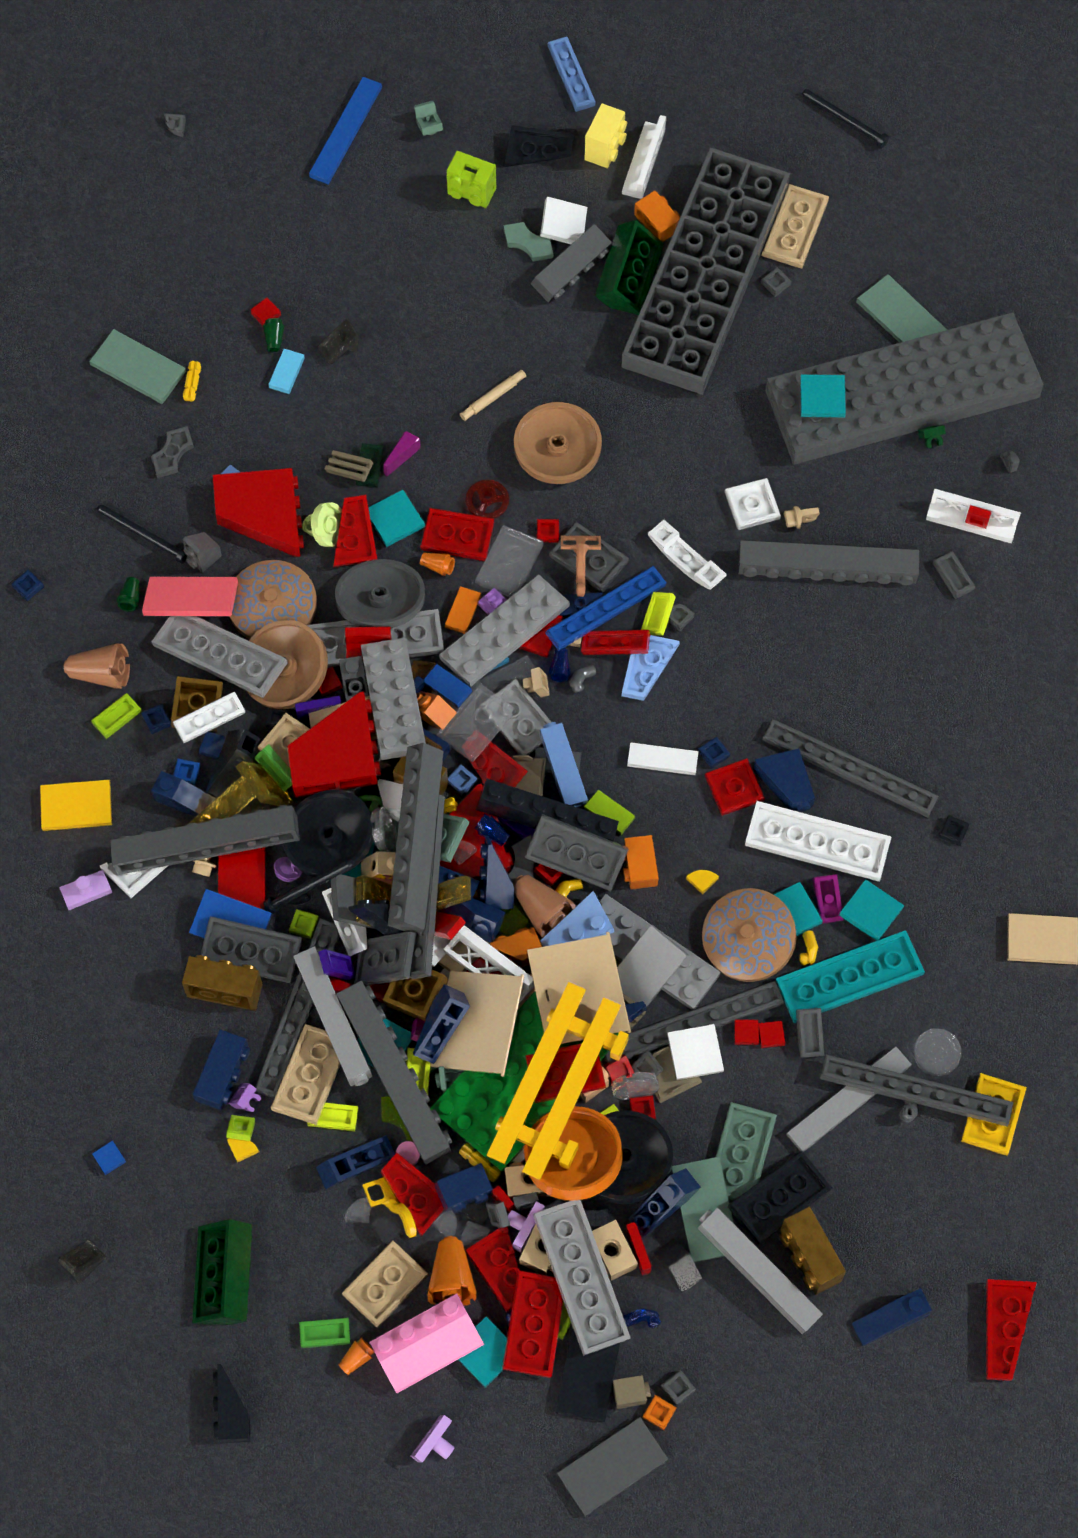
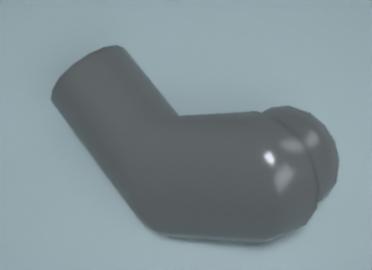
[569,664,596,693]
[899,1101,918,1123]

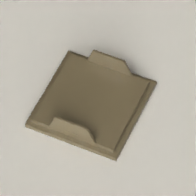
[512,755,547,796]
[649,1046,702,1103]

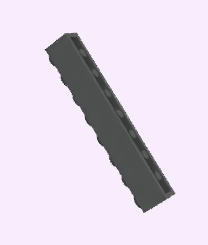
[738,540,919,585]
[388,743,444,932]
[110,805,300,875]
[337,981,452,1165]

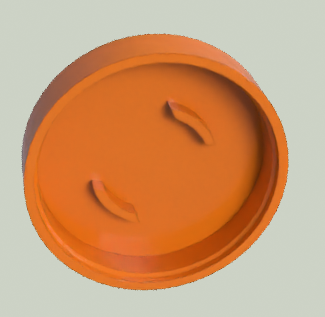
[524,1106,622,1201]

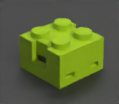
[447,151,496,208]

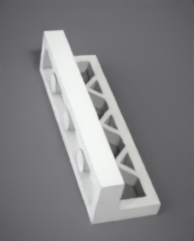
[622,115,666,199]
[926,489,1021,543]
[443,925,534,1006]

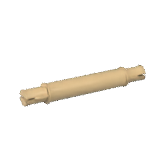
[460,370,526,421]

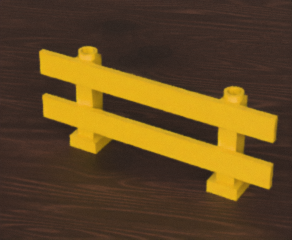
[487,982,629,1180]

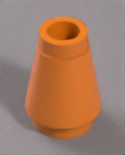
[420,552,455,576]
[338,1338,374,1375]

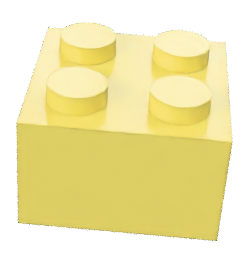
[585,103,627,168]

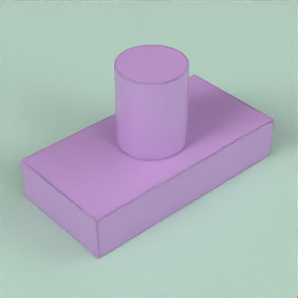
[59,870,112,910]
[508,1201,545,1254]
[411,1415,455,1462]

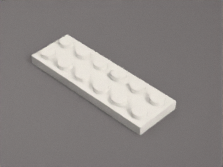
[745,801,891,882]

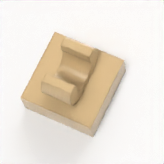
[522,667,550,698]

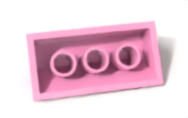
[370,1294,484,1393]

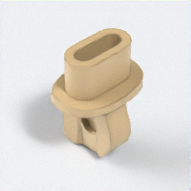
[784,506,820,529]
[192,857,216,877]

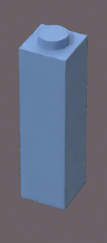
[540,722,588,808]

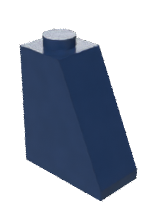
[753,749,815,812]

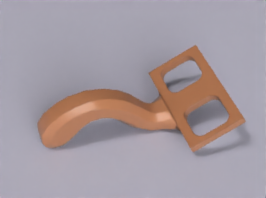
[561,536,601,597]

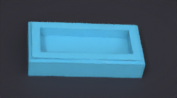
[269,349,305,394]

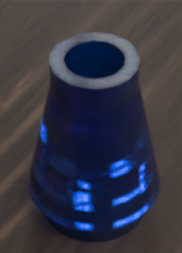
[549,648,571,682]
[474,814,510,847]

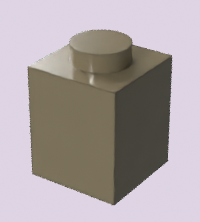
[613,1375,651,1409]

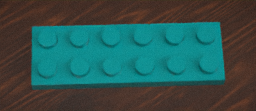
[776,930,925,1023]

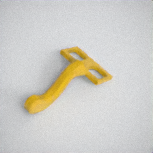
[362,1177,417,1238]

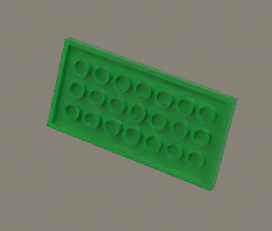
[430,991,626,1173]

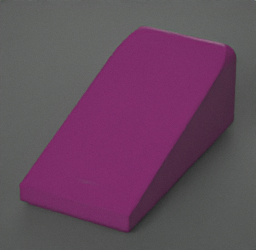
[383,431,420,476]
[812,874,844,923]

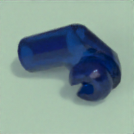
[623,1308,661,1328]

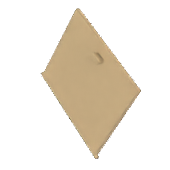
[527,932,631,1044]
[430,971,525,1077]

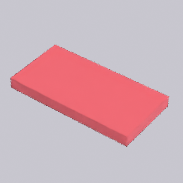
[142,577,238,616]

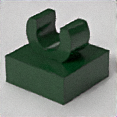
[918,425,946,448]

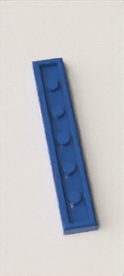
[309,77,382,185]
[546,566,667,651]

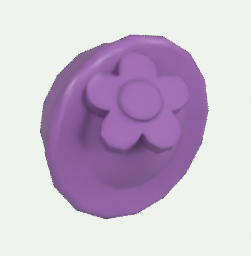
[274,857,302,882]

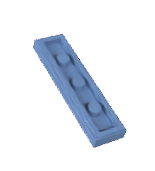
[548,37,595,112]

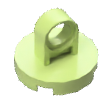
[302,502,342,547]

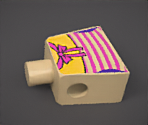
[361,851,396,885]

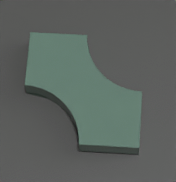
[503,222,553,262]

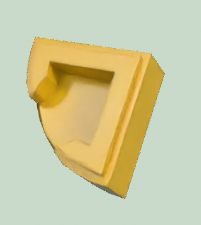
[686,870,719,895]
[227,1138,259,1163]

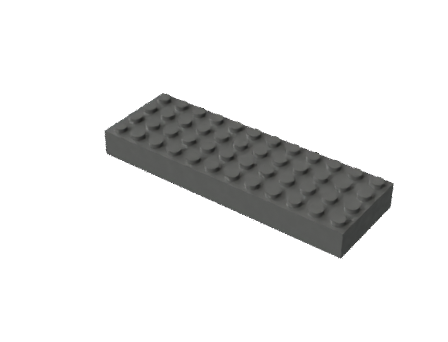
[621,147,790,395]
[766,312,1044,465]

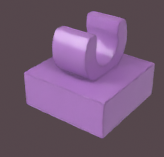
[478,588,507,615]
[228,1083,261,1112]

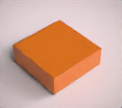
[642,1395,676,1430]

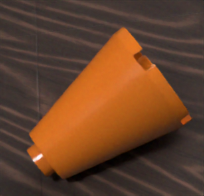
[427,1236,476,1306]

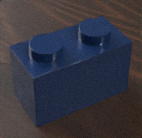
[435,1163,493,1213]

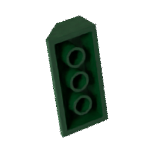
[595,220,664,315]
[192,1219,252,1325]

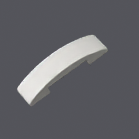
[648,520,726,590]

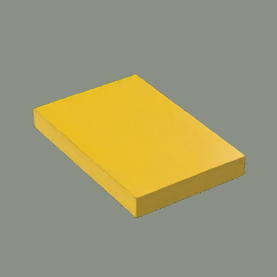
[40,780,112,831]
[961,1073,1027,1156]

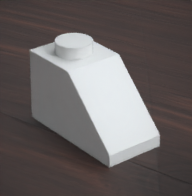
[378,779,403,822]

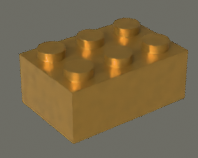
[182,955,263,1011]
[779,1207,846,1295]

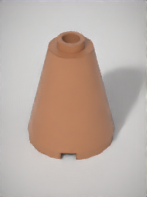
[64,643,130,689]
[513,875,576,938]

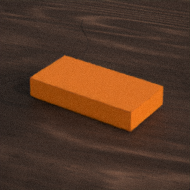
[445,586,481,634]

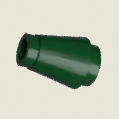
[263,318,285,352]
[117,577,139,612]

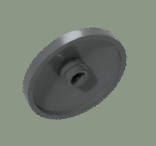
[335,559,425,628]

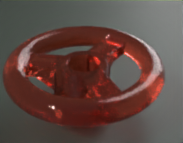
[466,480,509,519]

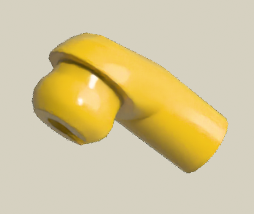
[555,878,583,898]
[799,930,818,966]

